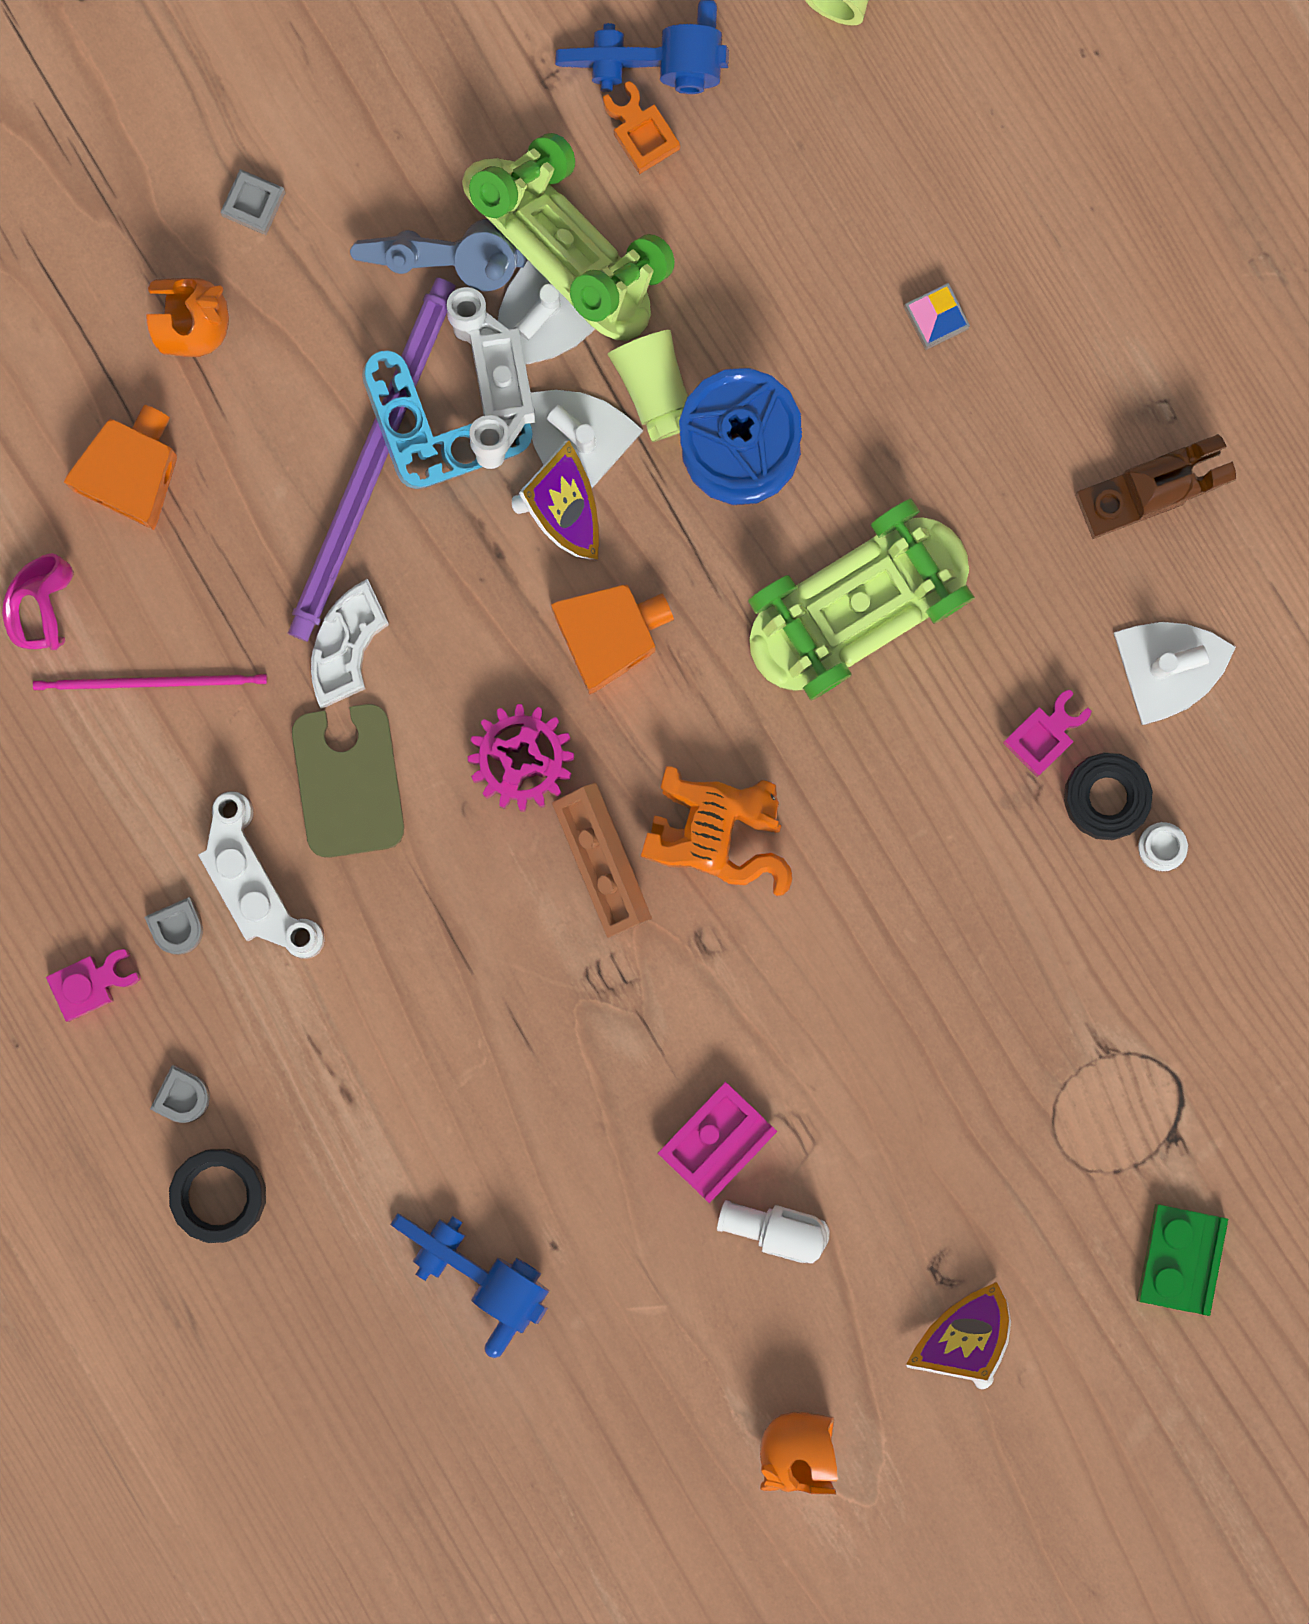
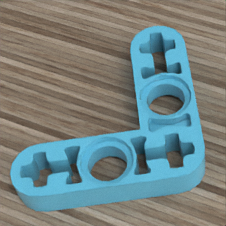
[362,351,533,489]

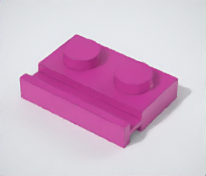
[657,1082,777,1203]

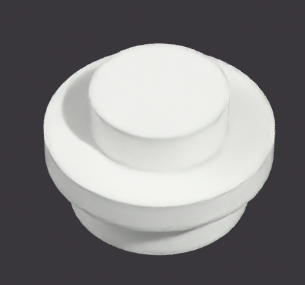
[1138,822,1188,872]

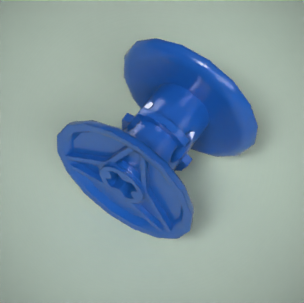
[679,368,802,505]

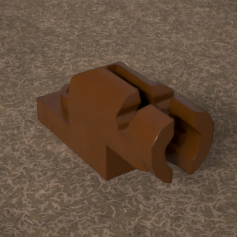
[1075,434,1236,539]

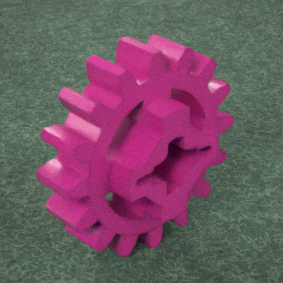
[467,704,574,812]

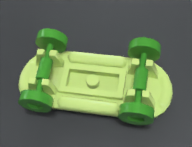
[462,133,675,341]
[748,499,975,701]

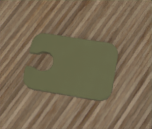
[292,704,405,858]

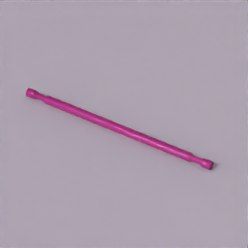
[33,674,267,690]

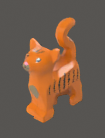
[641,766,792,896]

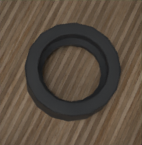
[169,1149,266,1243]

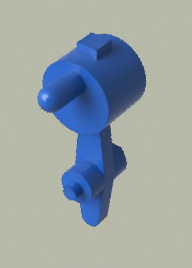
[555,0,729,94]
[390,1213,550,1358]

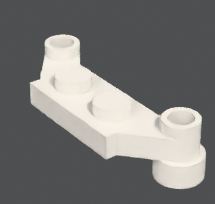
[447,287,535,469]
[198,791,325,959]

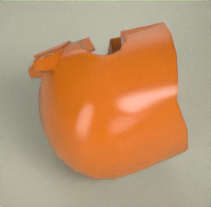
[146,278,229,357]
[760,1412,838,1495]

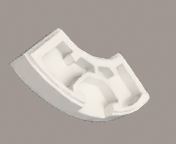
[311,579,389,709]

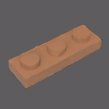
[552,783,652,938]

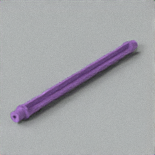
[287,278,456,642]

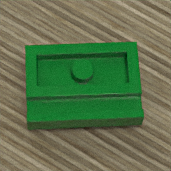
[1137,1204,1229,1316]

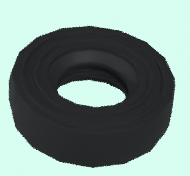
[1064,752,1153,840]

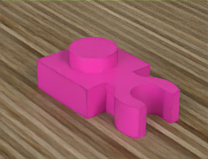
[1003,690,1092,777]
[46,949,141,1022]

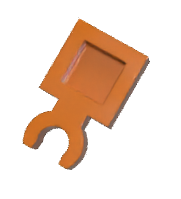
[603,81,680,175]

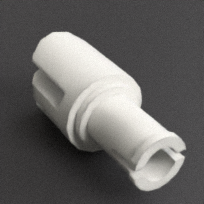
[717,1200,830,1263]

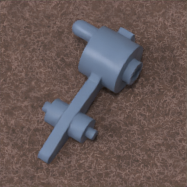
[350,219,526,291]

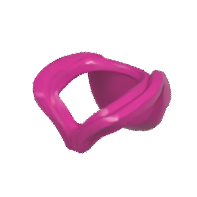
[2,553,74,650]

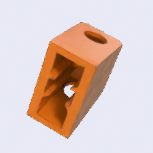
[64,404,177,530]
[551,585,674,695]

